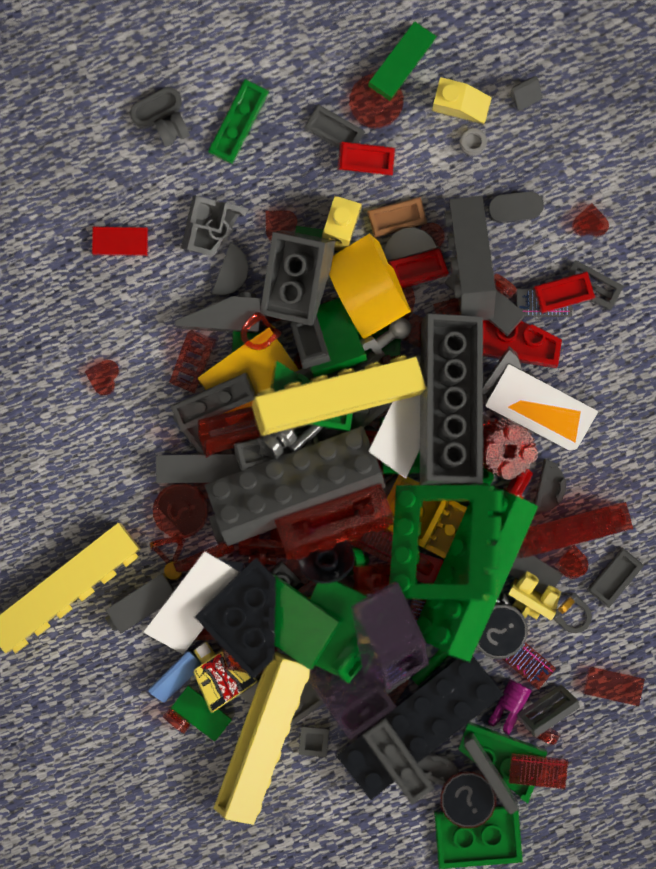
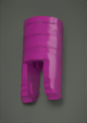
[488,679,532,735]

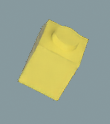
[432,77,491,124]

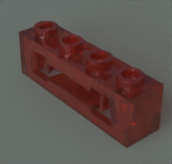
[274,484,393,560]
[519,502,633,558]

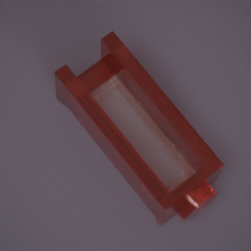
[198,406,261,458]

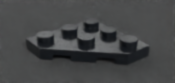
[195,558,276,679]

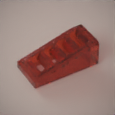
[169,330,216,393]

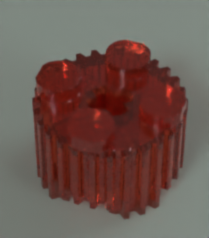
[483,419,538,480]

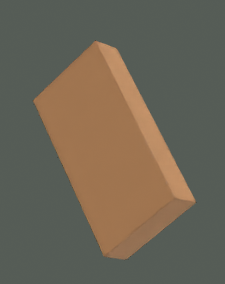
[367,197,427,238]

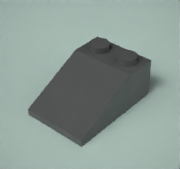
[260,230,335,326]

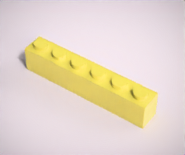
[251,356,426,436]
[0,523,141,654]
[214,652,310,825]

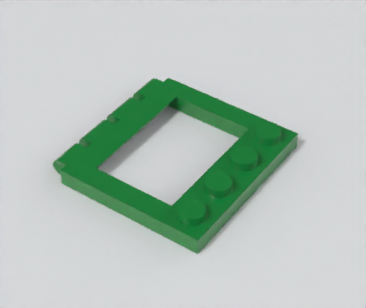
[389,485,503,601]

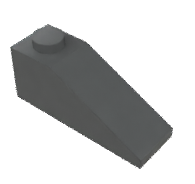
[175,292,261,333]

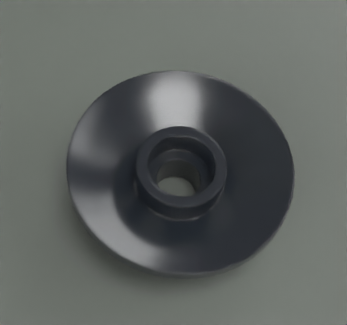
[298,536,355,584]

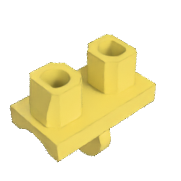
[508,571,561,620]

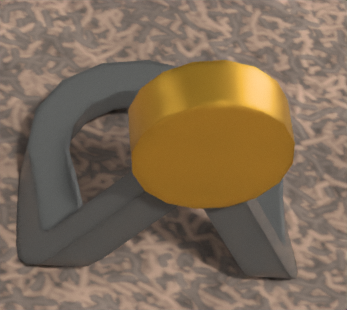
[553,593,592,633]

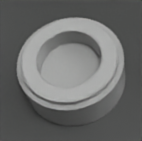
[459,128,487,156]

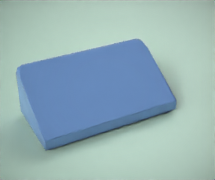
[148,650,202,703]

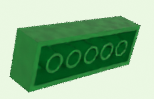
[411,482,538,662]

